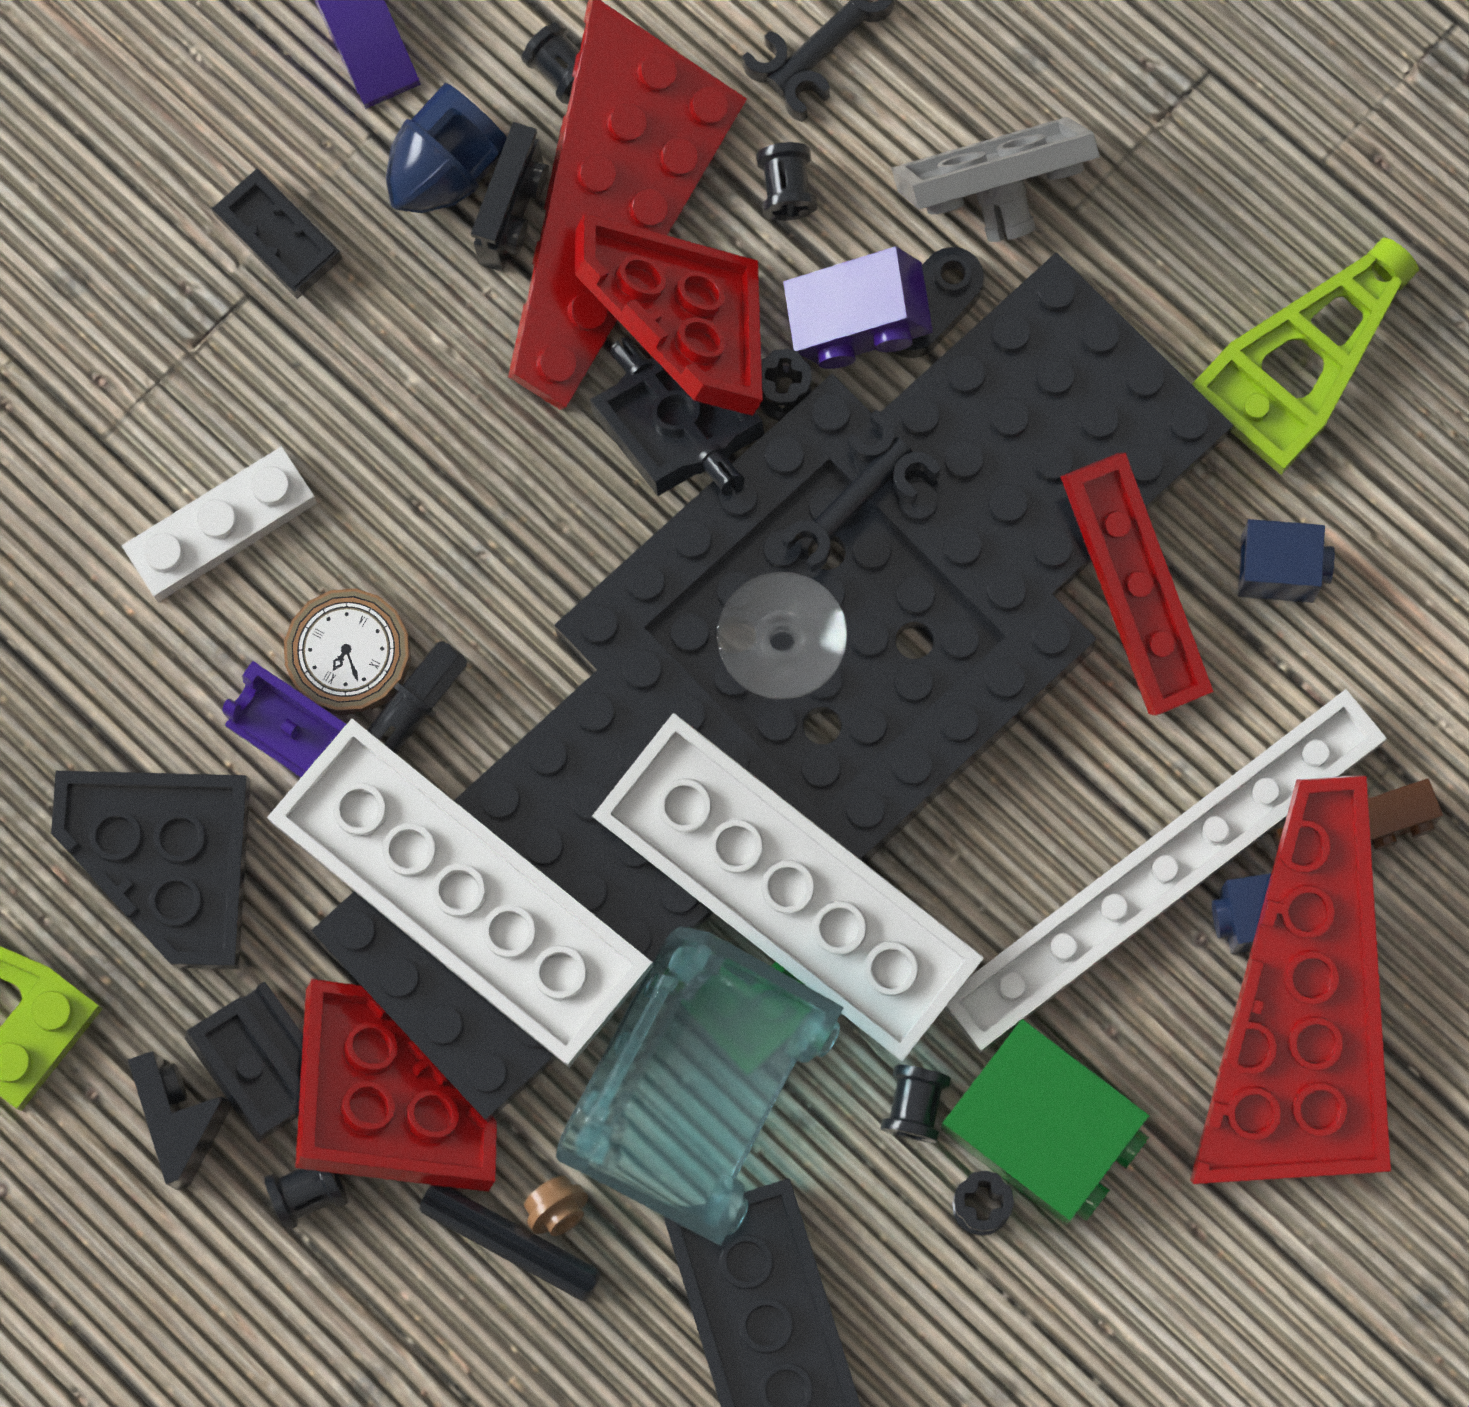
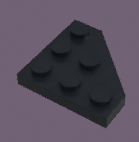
[51,771,251,970]

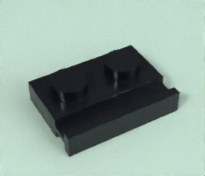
[471,122,549,272]
[185,981,303,1143]

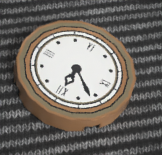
[284,588,411,715]

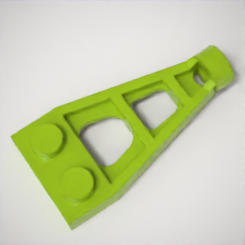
[1192,237,1419,475]
[0,946,103,1111]

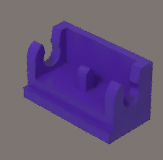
[222,661,347,778]

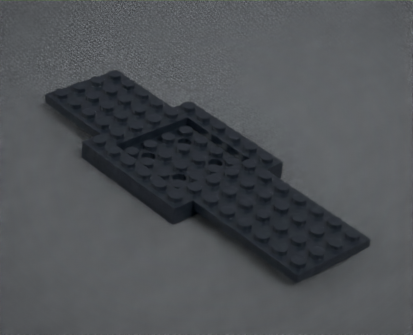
[311,252,1233,1123]

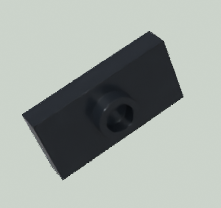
[211,168,343,299]

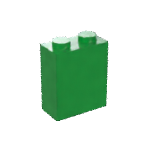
[940,1019,1150,1226]

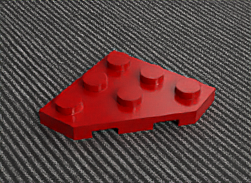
[575,213,763,416]
[295,979,497,1192]

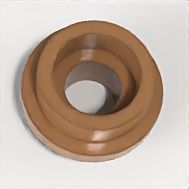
[524,1176,588,1236]

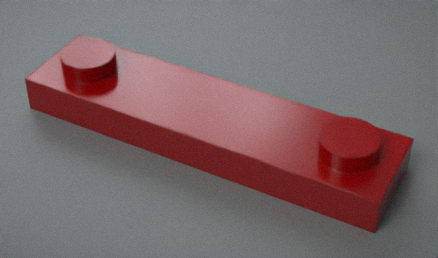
[1060,453,1214,716]

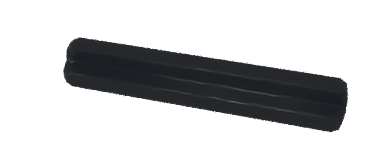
[419,1185,601,1301]

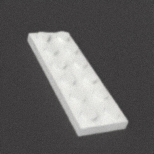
[592,713,984,1061]
[267,719,653,1068]

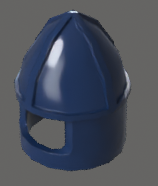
[385,83,507,213]

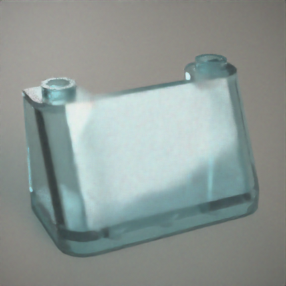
[556,926,844,1246]

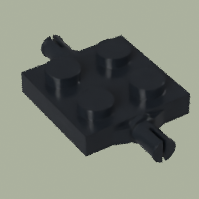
[590,337,764,496]

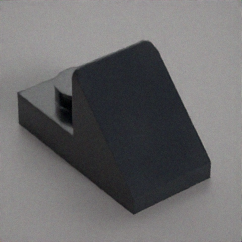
[128,1051,232,1190]

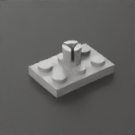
[892,117,1100,242]

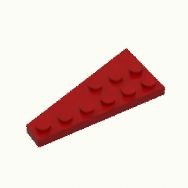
[508,0,747,410]
[1190,775,1391,1184]

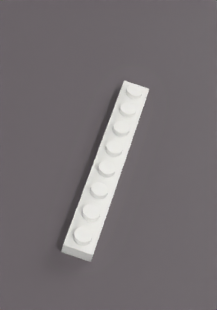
[945,689,1387,1053]

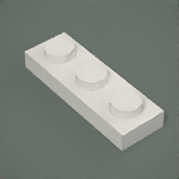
[122,446,317,602]

